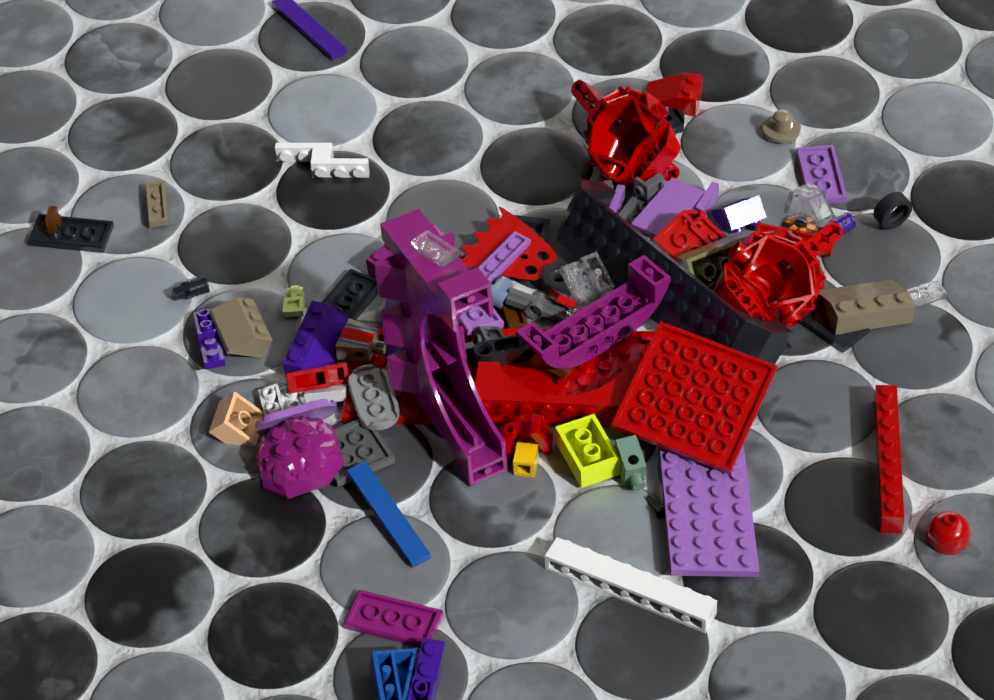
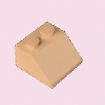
[209,391,265,447]

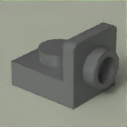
[634,173,664,201]
[471,326,505,344]

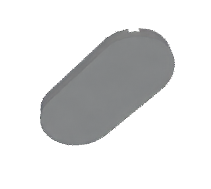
[348,364,399,430]

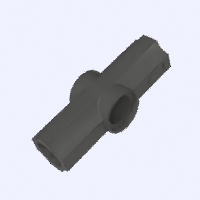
[505,288,568,323]

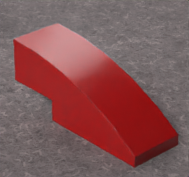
[286,361,349,394]

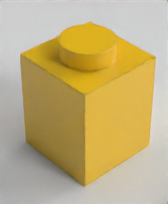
[513,442,539,478]

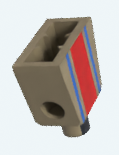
[335,318,387,363]

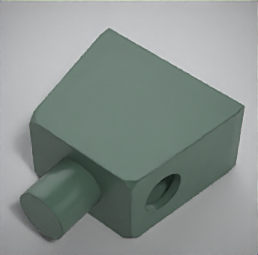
[615,435,646,491]

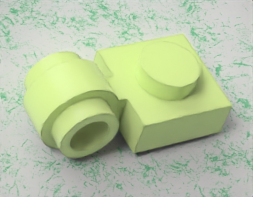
[283,285,305,318]

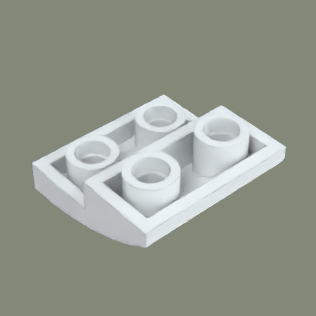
[258,383,306,416]

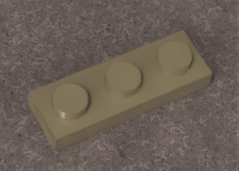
[146,180,169,228]

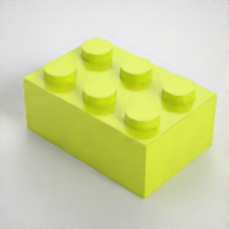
[555,414,620,488]

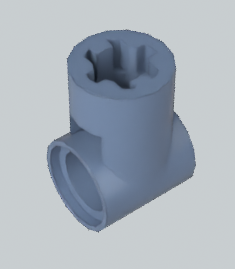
[491,276,513,309]

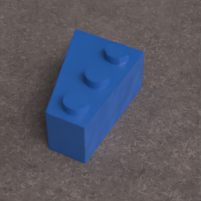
[369,648,417,700]

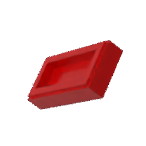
[548,288,577,309]

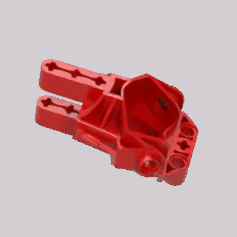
[571,79,680,186]
[714,222,843,328]

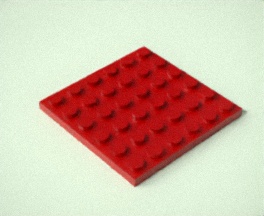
[611,321,778,474]

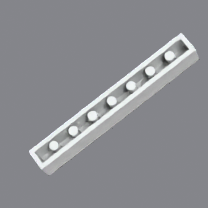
[545,537,717,633]

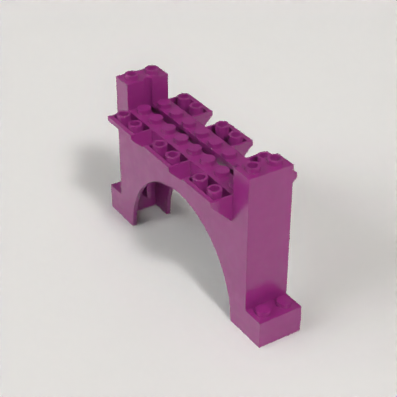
[374,209,508,486]

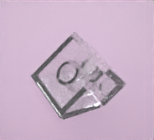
[783,183,835,227]

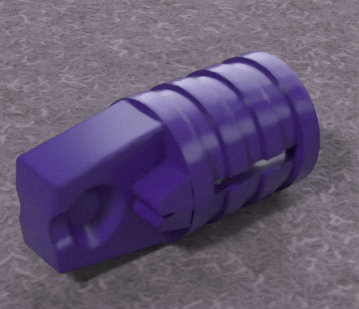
[819,212,856,234]

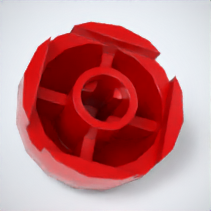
[925,511,971,555]

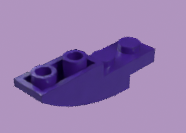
[193,309,226,370]
[408,638,446,700]

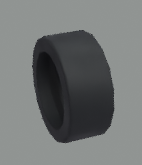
[873,192,913,230]

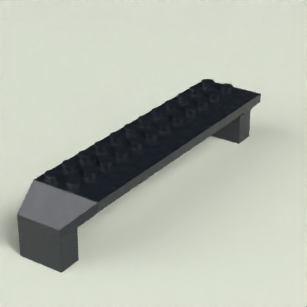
[556,180,793,365]

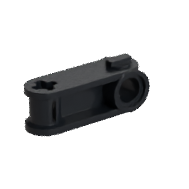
[472,335,535,368]

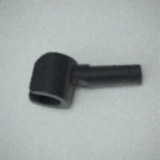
[646,495,665,518]

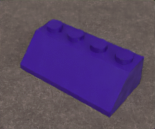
[282,300,349,378]

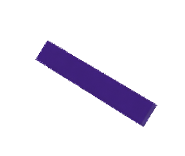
[272,0,347,60]

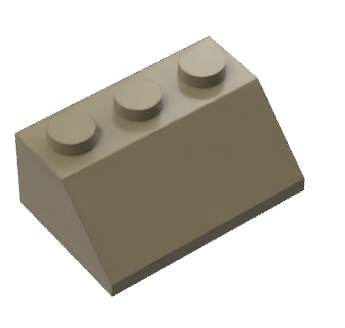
[209,297,273,358]

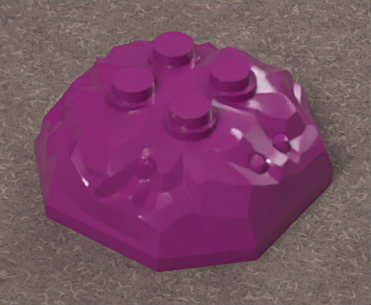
[255,416,345,499]

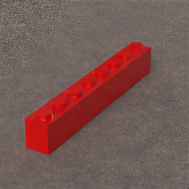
[874,385,905,534]

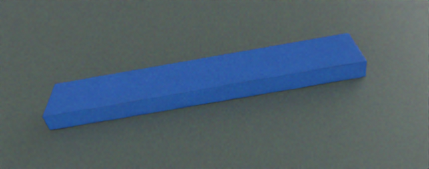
[347,461,431,568]

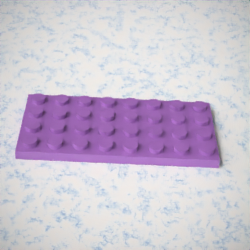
[658,445,760,577]

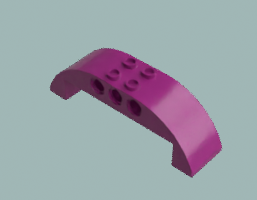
[516,255,671,369]

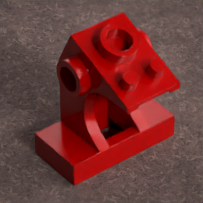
[499,415,554,461]

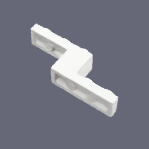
[275,143,370,178]

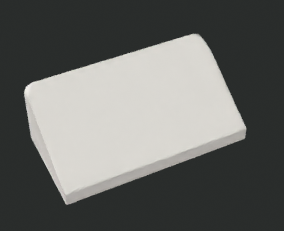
[304,383,348,403]

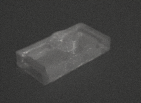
[907,280,947,308]

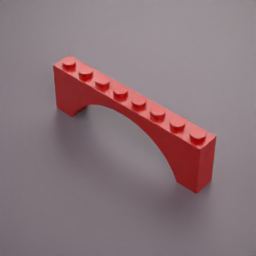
[475,361,637,420]

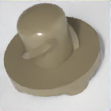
[763,109,801,144]

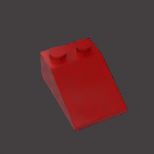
[645,73,703,117]

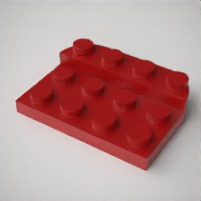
[652,209,727,262]

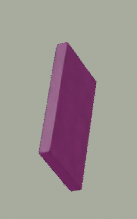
[344,590,443,647]

